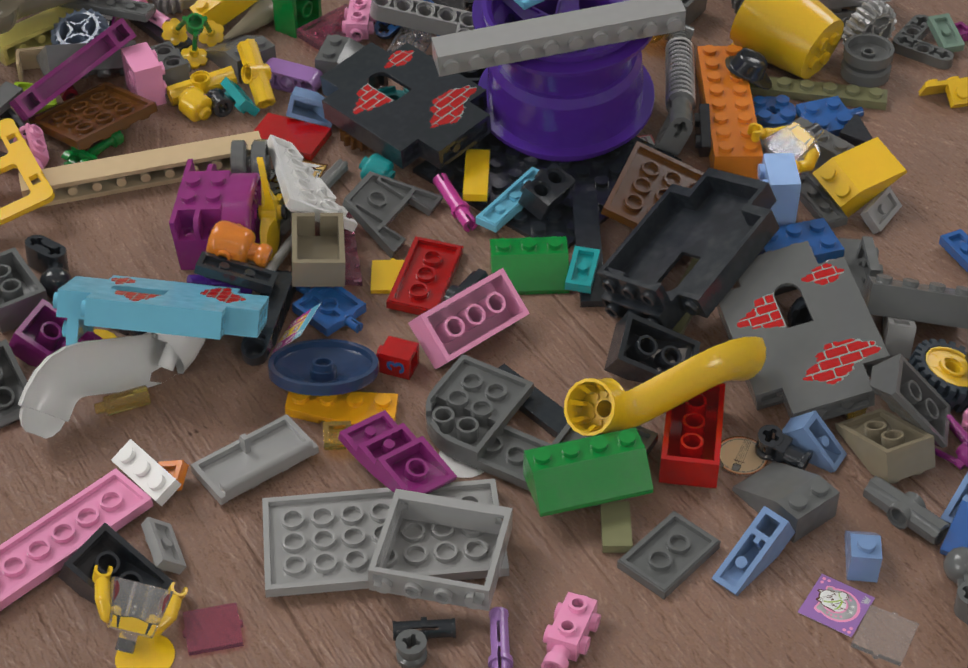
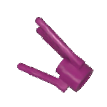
[935,414,968,470]

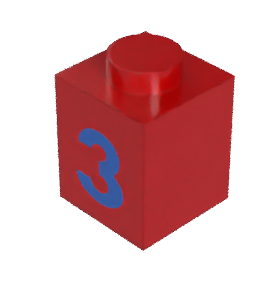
[376,336,420,380]

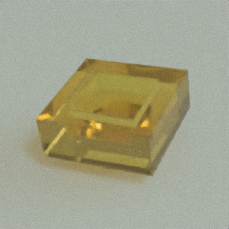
[323,421,351,450]

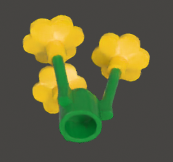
[161,13,224,69]

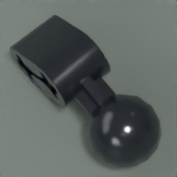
[24,235,72,298]

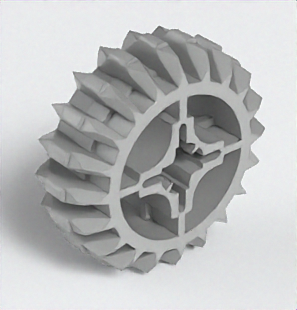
[841,0,897,45]

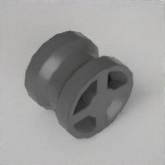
[395,629,428,668]

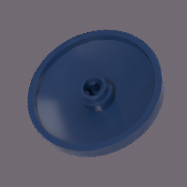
[268,339,378,396]

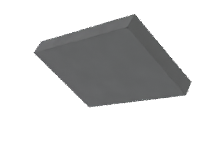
[617,511,721,600]

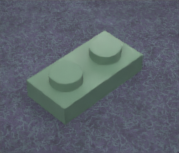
[926,13,965,53]

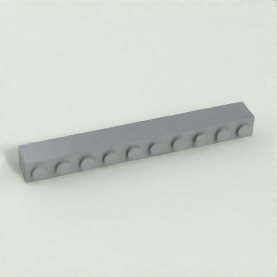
[431,0,686,77]

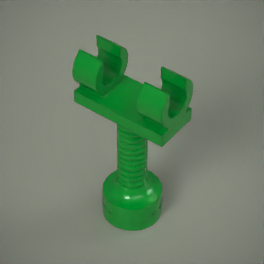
[61,130,124,165]

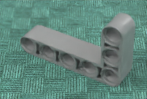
[370,0,474,35]

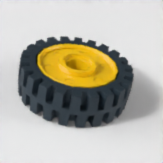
[908,339,968,412]

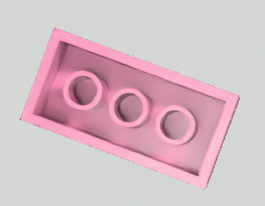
[408,268,530,369]

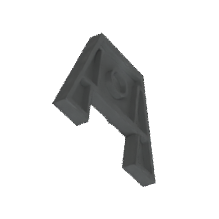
[342,171,443,258]

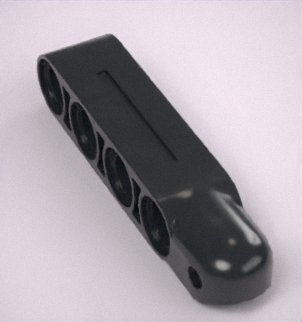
[241,270,296,366]

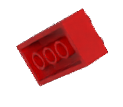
[659,383,726,489]

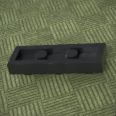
[194,251,278,295]

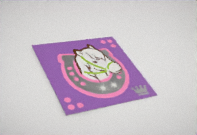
[798,574,875,637]

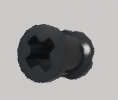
[206,88,233,117]

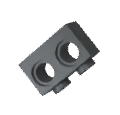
[150,41,191,86]

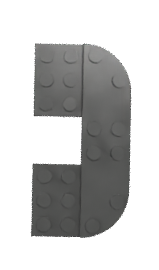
[426,354,658,507]

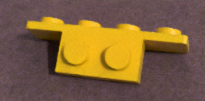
[918,76,968,109]

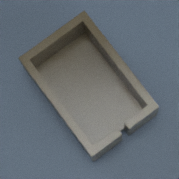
[292,213,345,287]

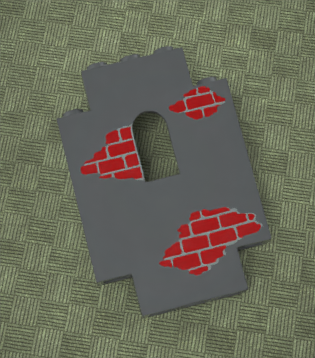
[717,241,890,420]

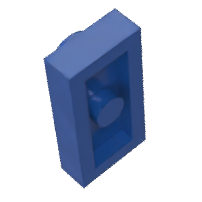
[939,229,968,272]

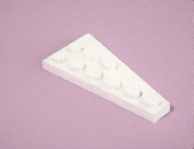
[267,134,358,232]

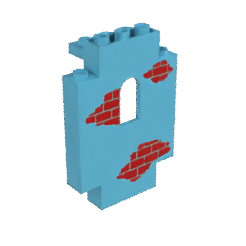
[53,275,269,345]

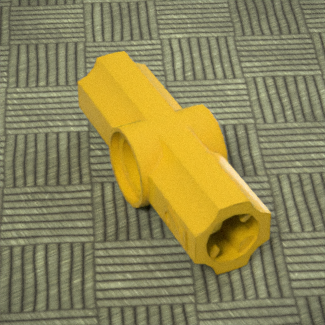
[237,39,276,109]
[166,66,238,106]

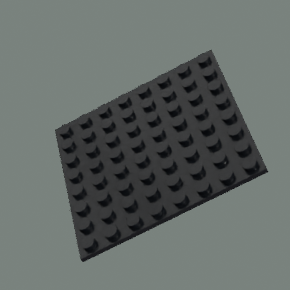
[413,133,682,249]

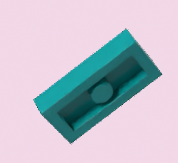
[220,77,260,117]
[565,246,600,294]

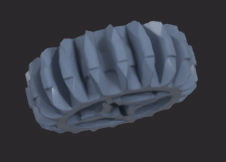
[50,8,109,45]

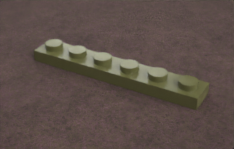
[749,76,888,110]

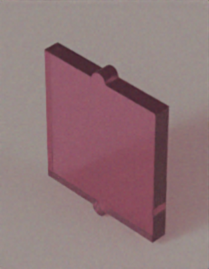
[182,602,244,656]

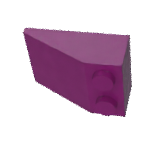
[9,299,103,367]

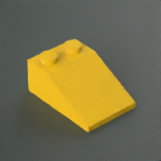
[812,137,907,218]

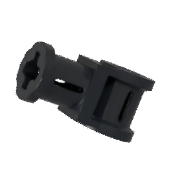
[755,425,813,470]

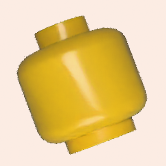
[178,88,212,122]

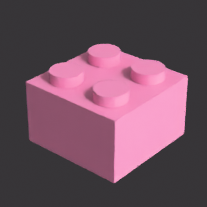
[120,42,167,106]

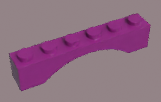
[9,18,136,121]

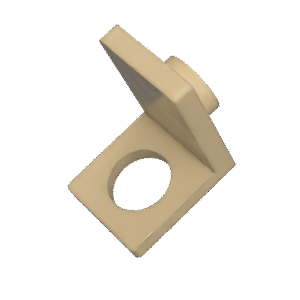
[16,46,45,82]

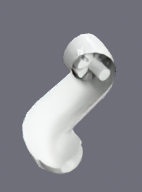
[18,332,206,439]

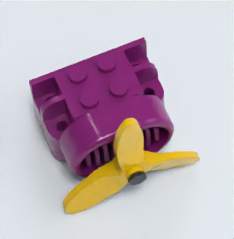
[169,157,288,270]

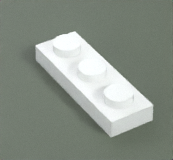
[111,439,182,506]

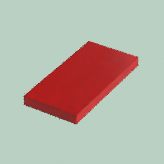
[386,236,464,315]

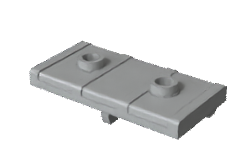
[190,414,319,505]

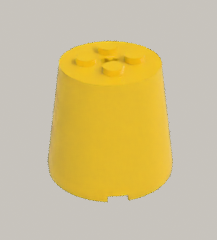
[730,0,844,79]

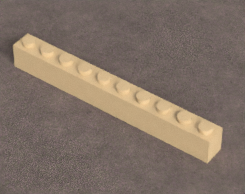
[18,131,261,207]

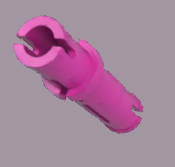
[433,173,478,232]

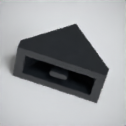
[839,115,873,147]

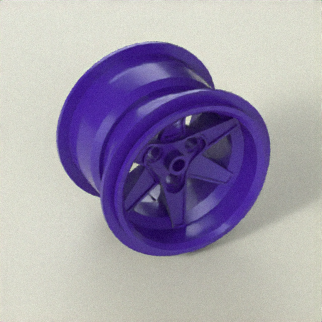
[472,0,655,162]

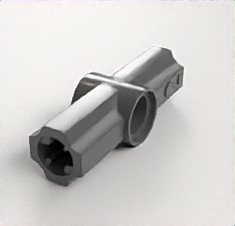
[863,476,951,545]

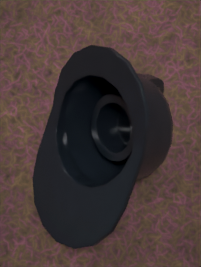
[725,48,772,90]

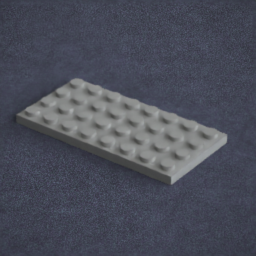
[262,479,509,598]

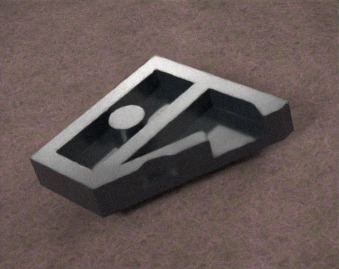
[693,104,711,157]

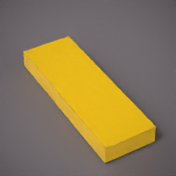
[463,149,490,202]

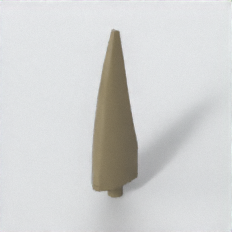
[223,0,274,41]

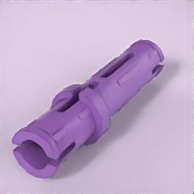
[488,607,513,668]

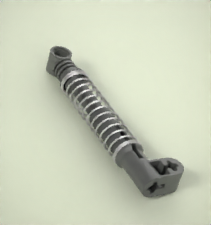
[654,24,696,156]

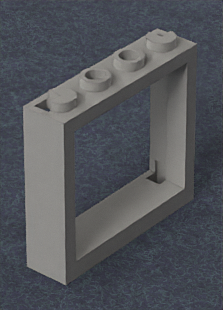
[368,489,513,611]

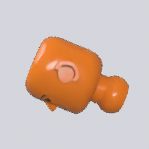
[206,220,273,268]

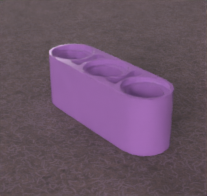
[265,57,323,93]

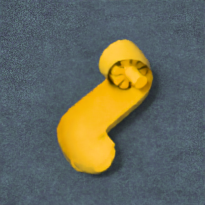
[564,337,766,436]

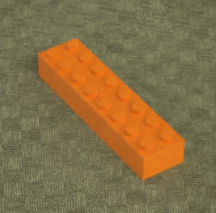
[695,45,763,179]

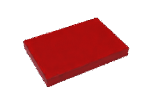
[253,113,332,161]

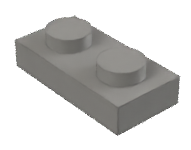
[860,186,902,234]
[141,517,187,575]

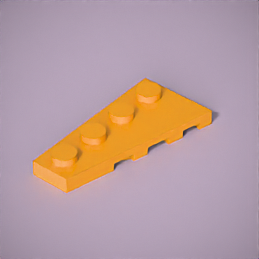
[285,391,399,430]

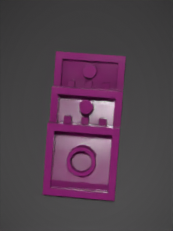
[338,410,457,494]

